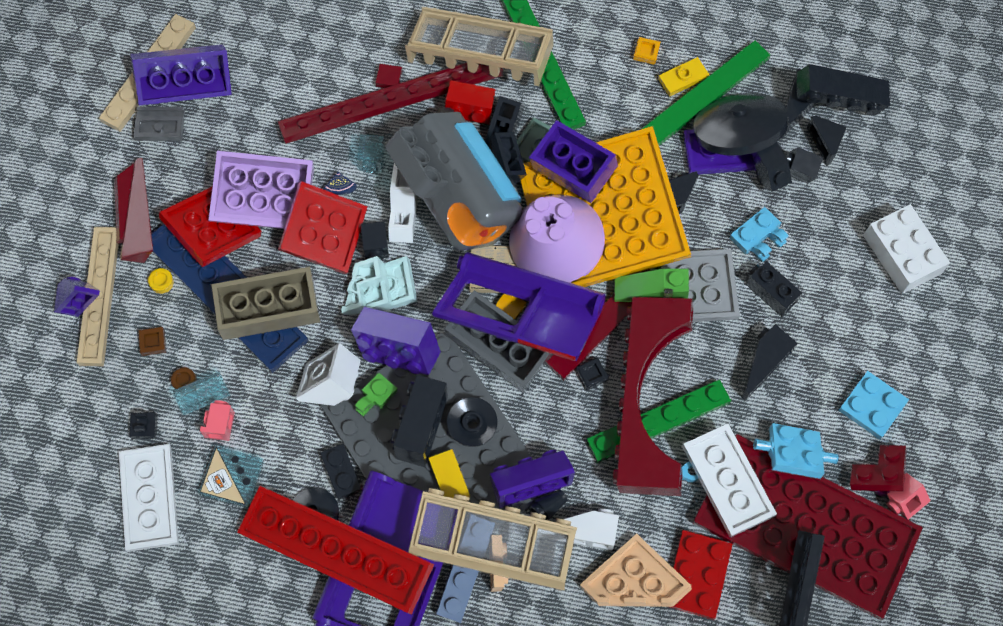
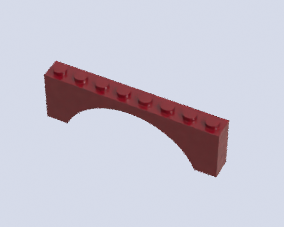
[613,297,694,496]

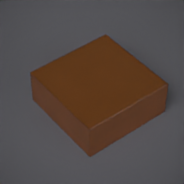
[138,327,167,356]

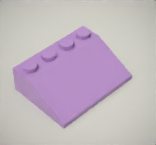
[209,151,314,229]

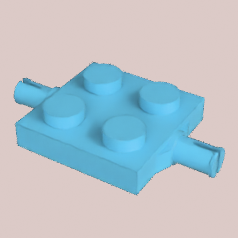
[753,423,839,479]

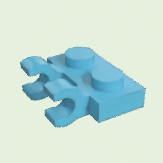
[729,207,789,262]

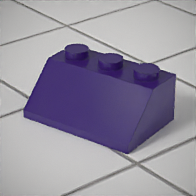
[490,450,575,508]

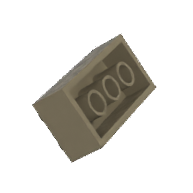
[211,267,321,340]

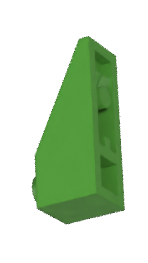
[615,269,689,302]

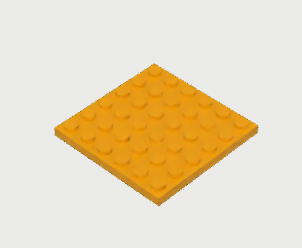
[521,126,691,287]

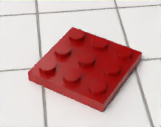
[278,181,368,274]
[159,186,262,267]

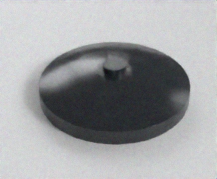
[694,93,789,156]

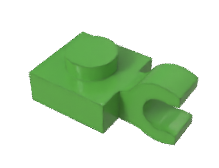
[355,373,398,417]

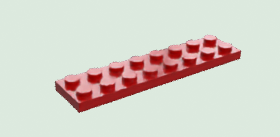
[237,486,434,615]

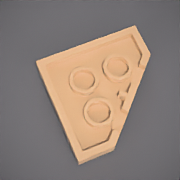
[580,534,692,607]

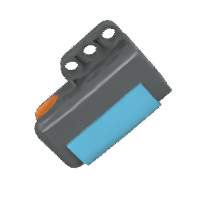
[386,112,522,251]

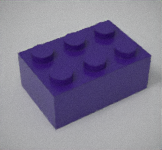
[529,120,618,203]
[351,307,441,375]

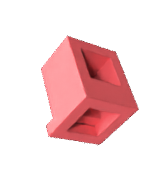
[200,400,235,441]
[886,473,931,520]

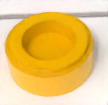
[148,268,174,294]

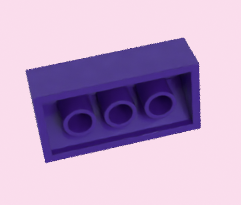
[130,44,232,106]

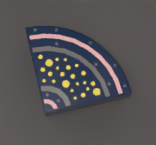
[323,172,357,195]

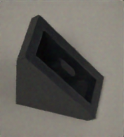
[807,115,847,166]

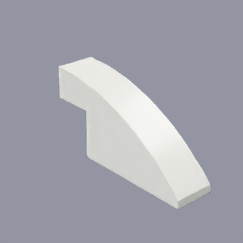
[388,163,417,243]

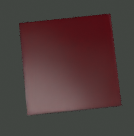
[375,63,403,88]

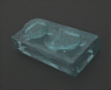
[173,371,230,415]

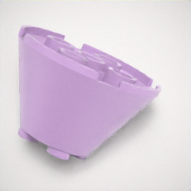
[509,194,605,283]

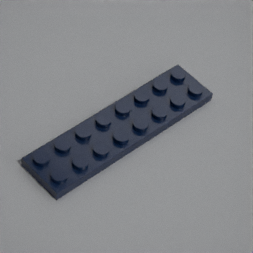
[151,224,309,373]

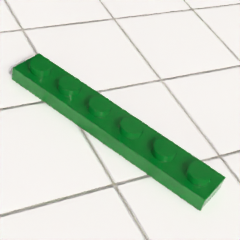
[586,380,731,463]

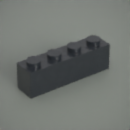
[797,64,890,115]

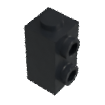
[746,261,802,317]

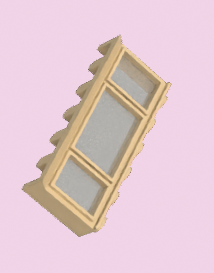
[405,7,554,86]
[408,488,577,591]

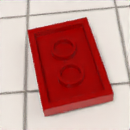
[669,530,733,620]

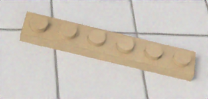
[99,14,196,132]
[77,227,119,366]

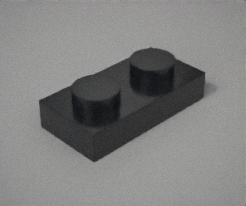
[320,443,362,501]

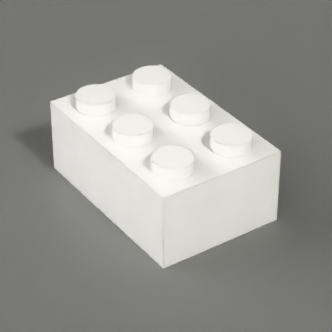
[863,204,950,294]

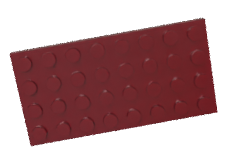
[693,434,923,620]

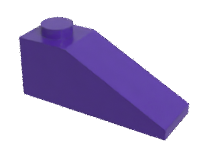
[54,277,100,317]

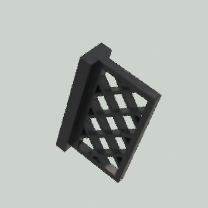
[779,530,825,626]

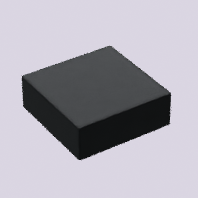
[576,357,609,391]

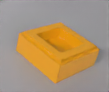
[633,37,661,65]

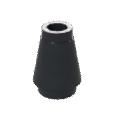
[529,489,568,521]

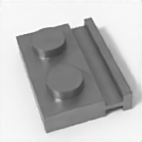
[134,107,185,141]

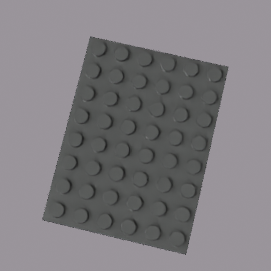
[321,332,554,551]

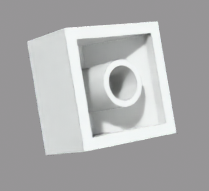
[296,343,361,406]

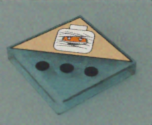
[198,446,264,508]

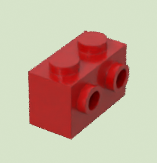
[445,80,496,124]

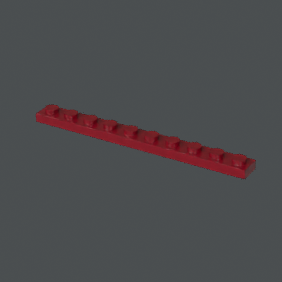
[278,54,503,144]

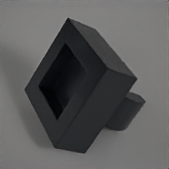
[129,412,158,440]

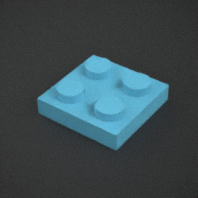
[838,371,909,440]

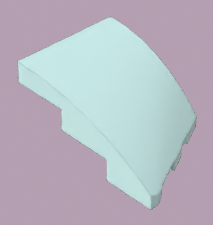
[341,256,418,315]

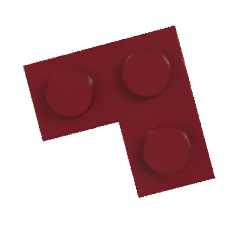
[850,445,907,492]

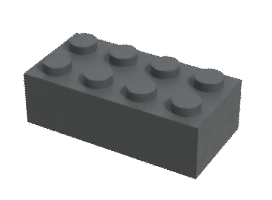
[444,290,553,393]

